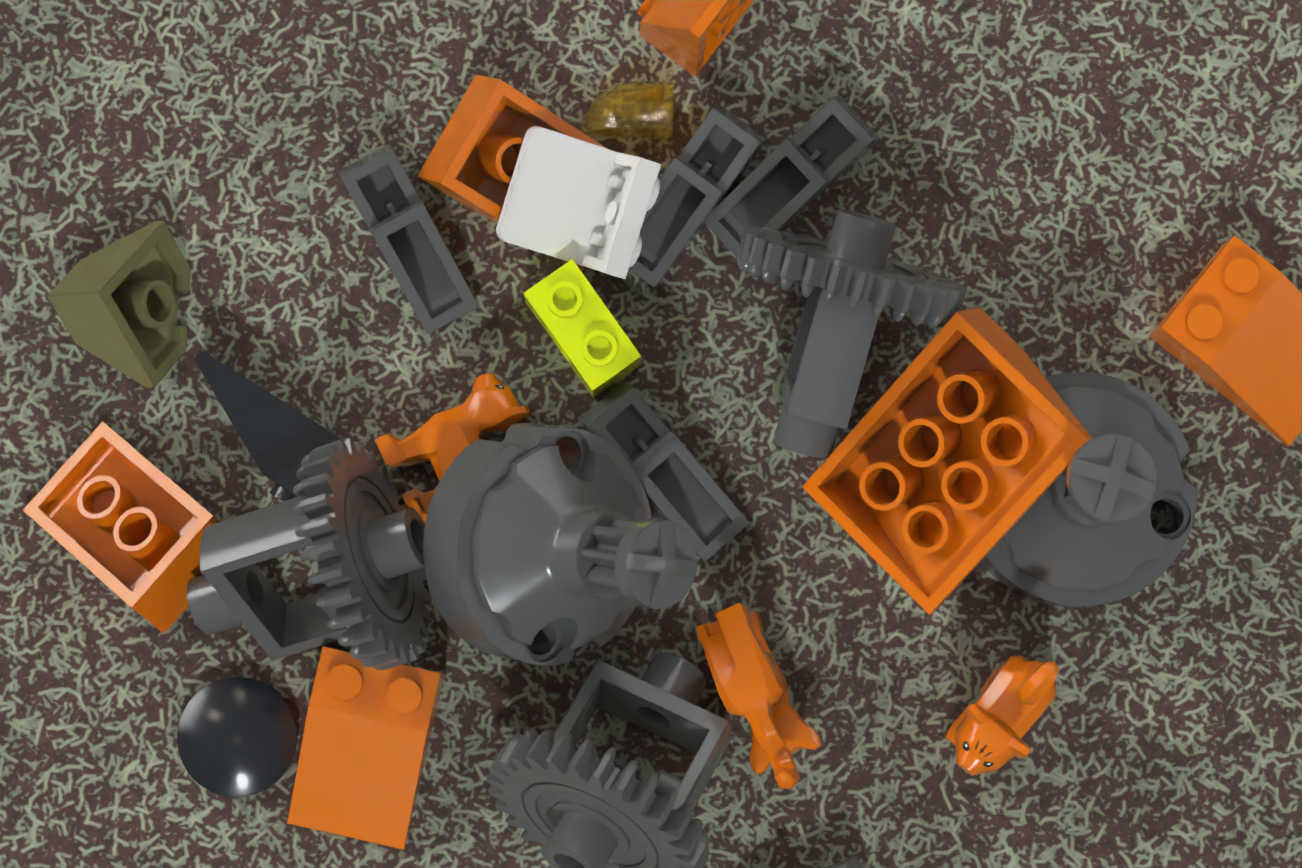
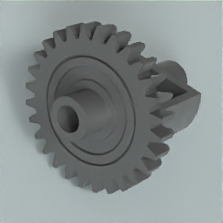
[737,209,967,459]
[187,438,432,670]
[486,652,732,868]

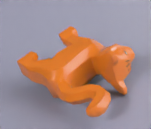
[375,373,531,523]
[695,603,822,789]
[944,655,1059,776]

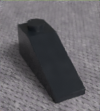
[194,350,341,501]

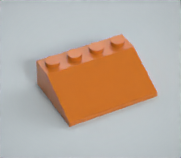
[802,307,1092,615]

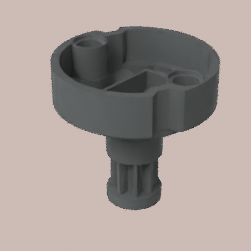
[981,372,1198,607]
[423,423,697,666]

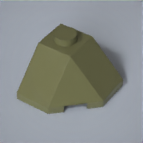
[47,221,191,388]

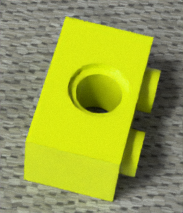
[523,259,642,398]

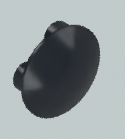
[177,677,297,797]

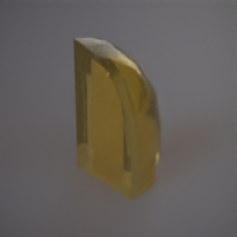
[580,81,674,140]

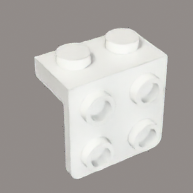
[496,126,661,279]

